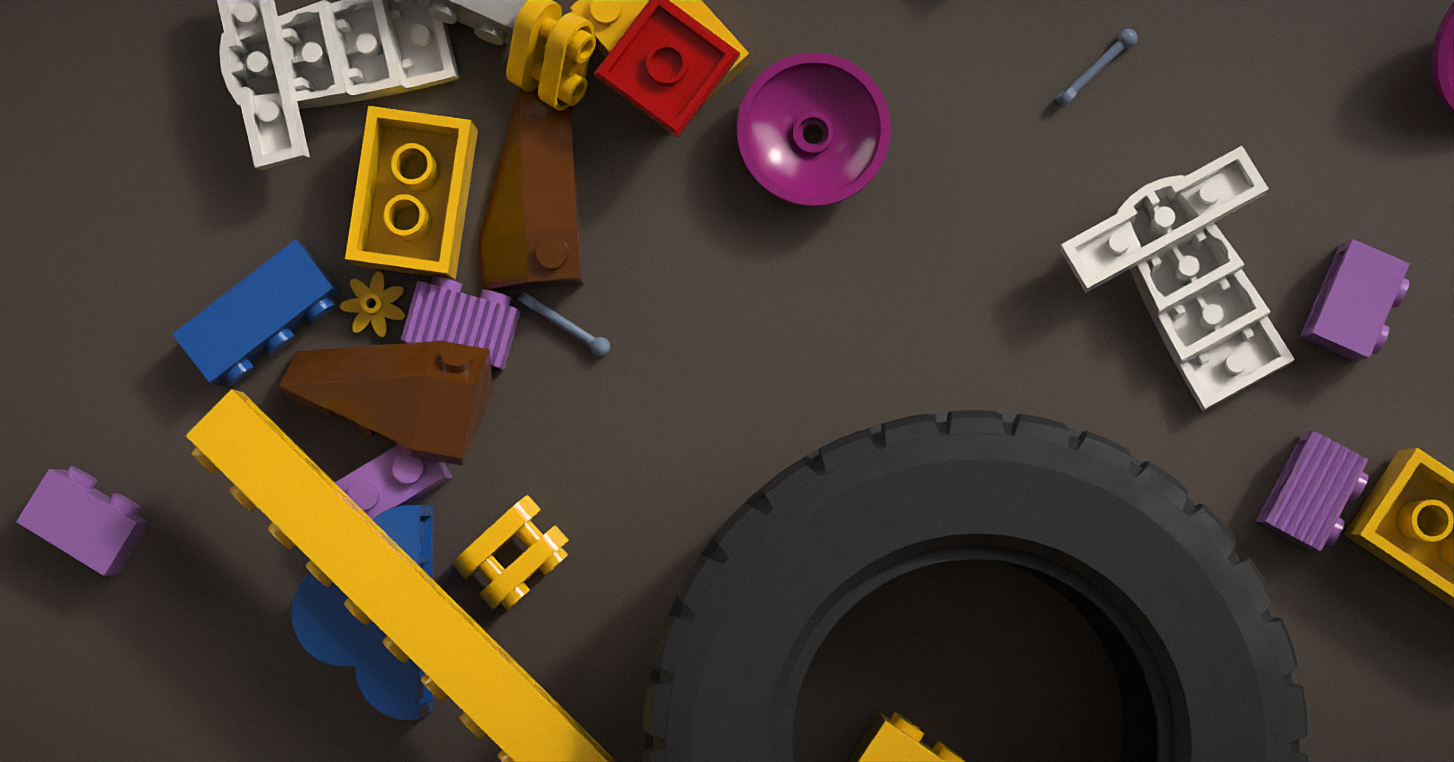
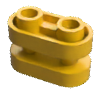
[506,0,596,111]
[451,495,569,611]

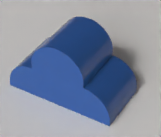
[291,505,433,719]

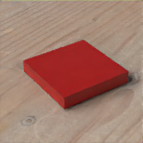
[594,0,740,138]

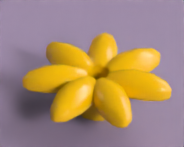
[340,271,405,337]

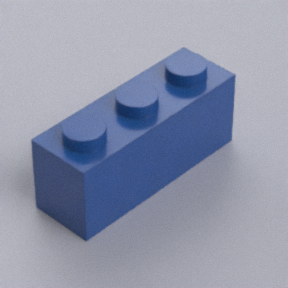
[172,239,341,386]

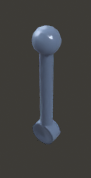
[1055,28,1138,107]
[517,291,610,357]

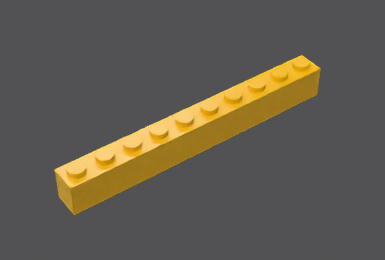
[186,389,617,762]

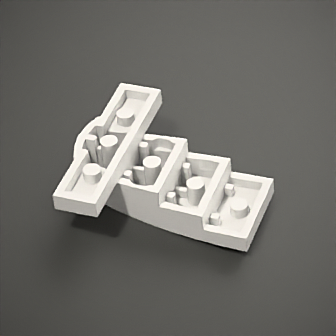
[217,0,460,170]
[1060,146,1295,412]

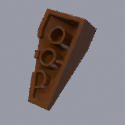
[479,86,584,291]
[279,340,492,466]

